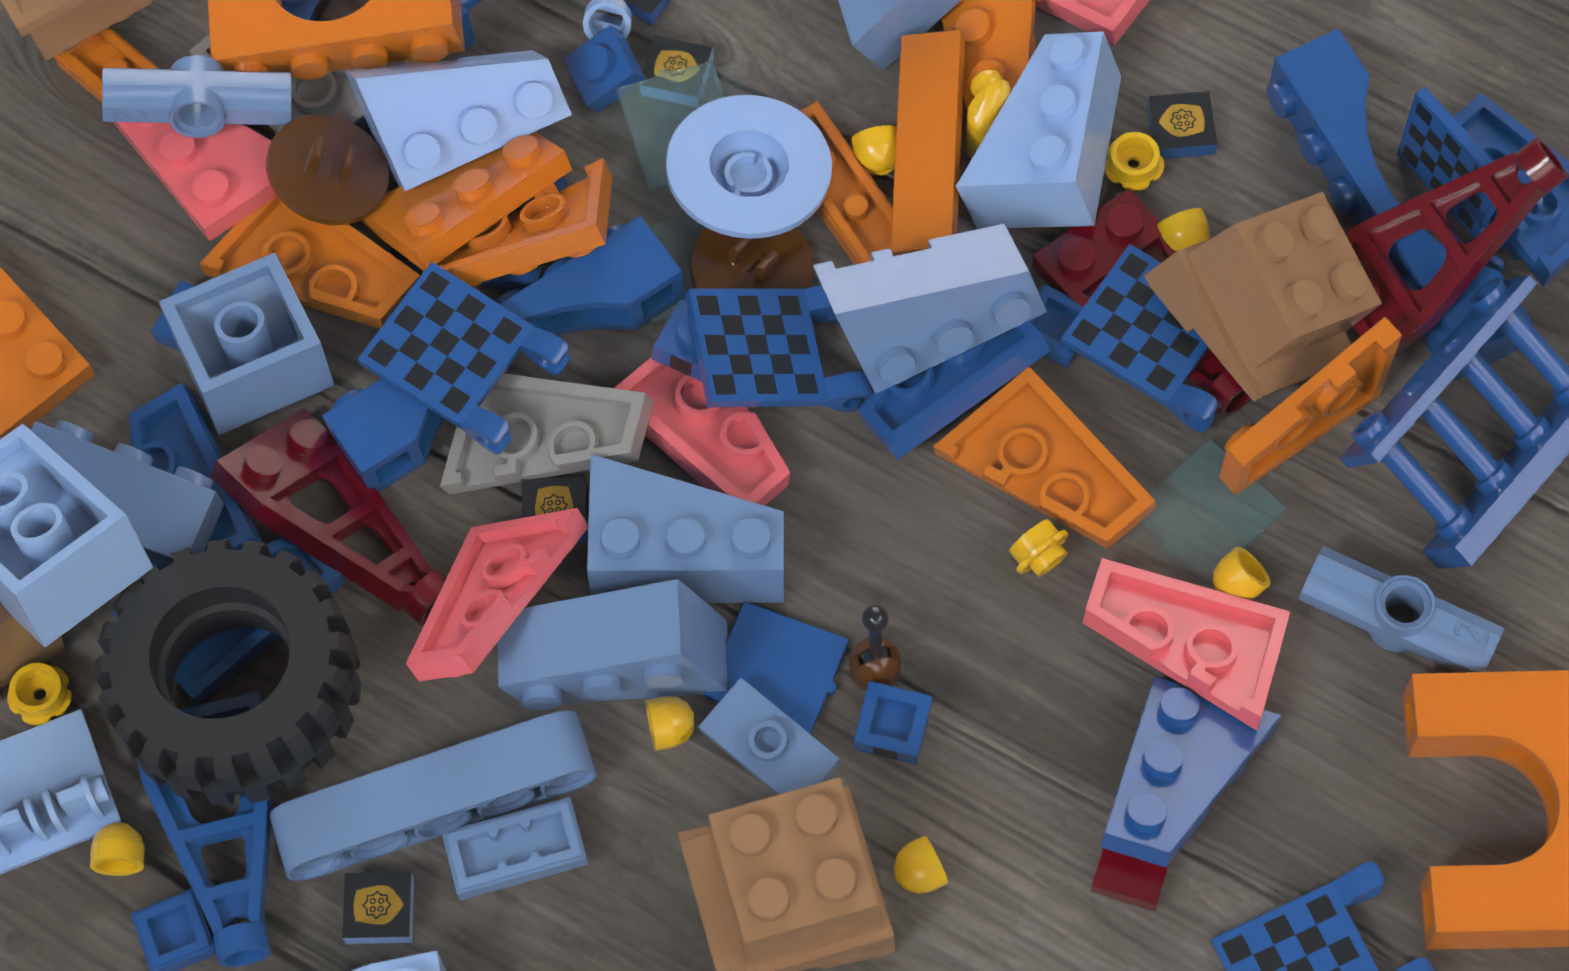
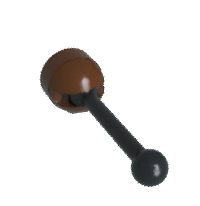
[849,605,901,691]

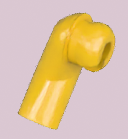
[965,70,1011,159]

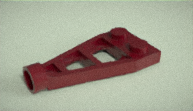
[1345,137,1569,356]
[1032,188,1251,417]
[210,408,446,626]

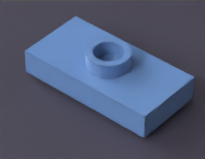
[698,678,842,795]
[442,797,589,901]

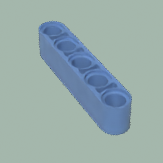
[269,710,598,881]

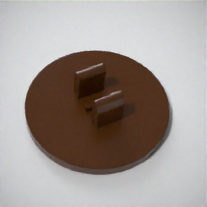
[266,115,389,225]
[690,227,814,289]

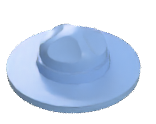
[666,95,832,238]

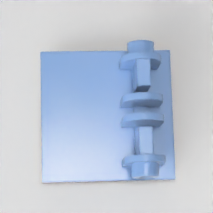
[0,709,122,875]

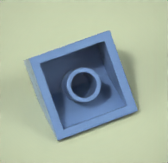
[158,253,334,435]

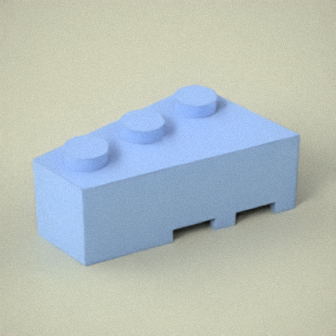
[956,31,1121,229]
[343,50,572,191]

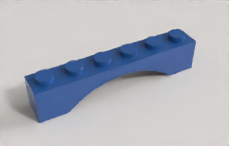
[1267,28,1533,380]
[322,216,686,493]

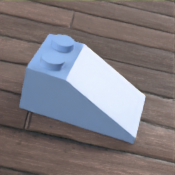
[0,424,153,647]

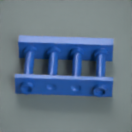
[1339,275,1569,569]

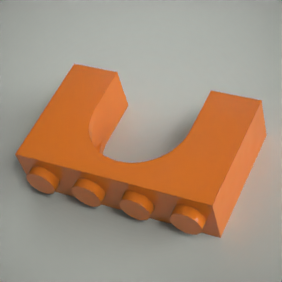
[208,0,465,80]
[1402,670,1569,950]

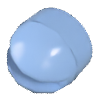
[583,0,632,39]

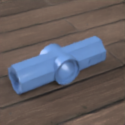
[102,55,291,138]
[1298,546,1505,673]

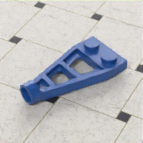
[138,691,274,967]

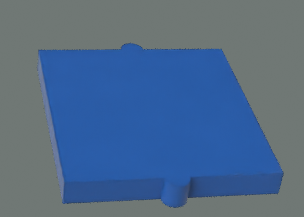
[704,601,849,734]

